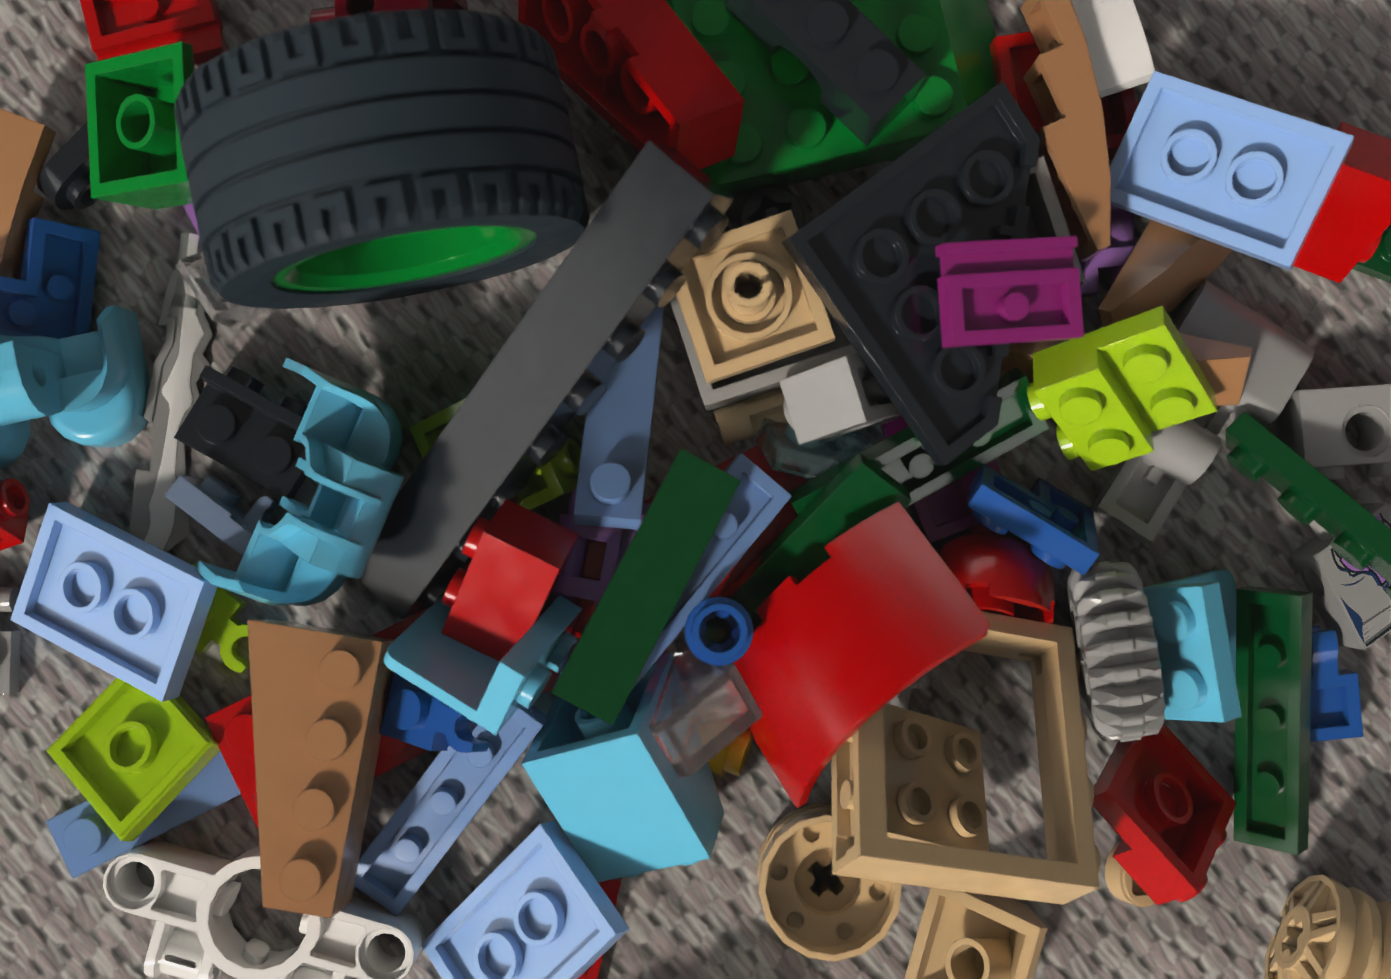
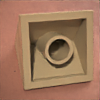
[904,887,1047,979]

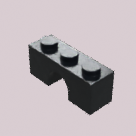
[726,0,926,147]

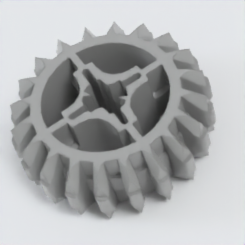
[1067,561,1166,742]

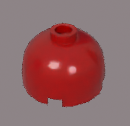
[937,524,1055,624]

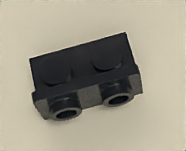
[174,365,307,499]

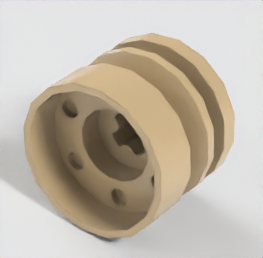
[757,803,902,962]
[1265,874,1391,979]

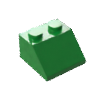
[85,41,195,210]

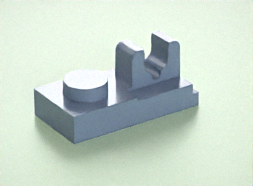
[164,474,280,556]

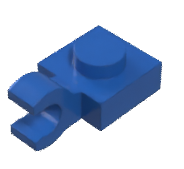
[1310,625,1363,742]

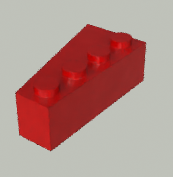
[518,0,744,169]

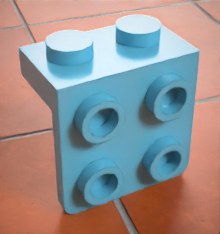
[1143,570,1242,723]
[384,595,582,735]

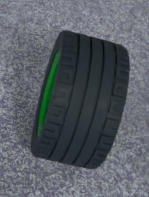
[174,9,590,309]

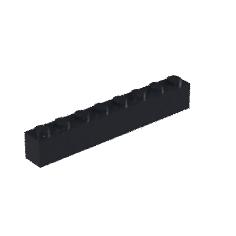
[358,140,735,620]

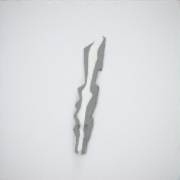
[129,233,213,552]

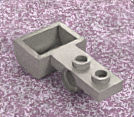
[1090,279,1315,544]

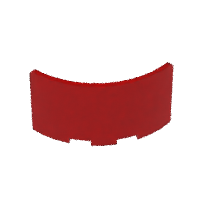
[721,502,990,808]

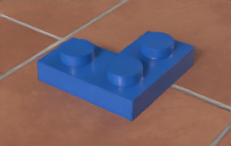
[0,217,101,339]
[967,464,1100,575]

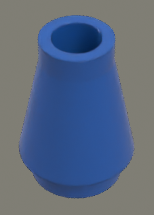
[685,597,753,666]

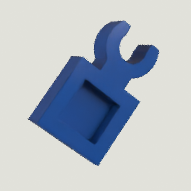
[379,672,489,753]

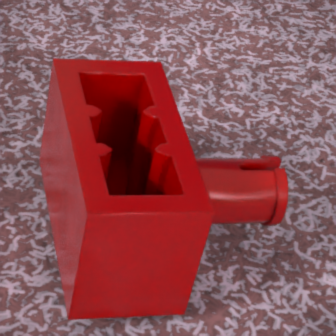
[1293,122,1391,283]
[441,499,579,662]

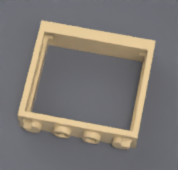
[831,611,1101,905]

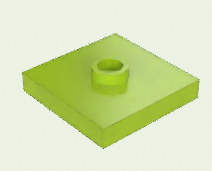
[46,678,220,842]

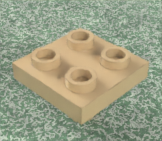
[676,210,835,385]
[884,703,990,852]

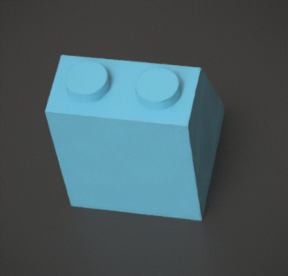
[521,653,724,882]

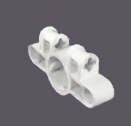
[103,840,425,979]

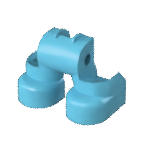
[0,305,150,470]
[195,358,404,606]

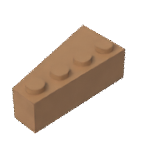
[247,619,396,919]

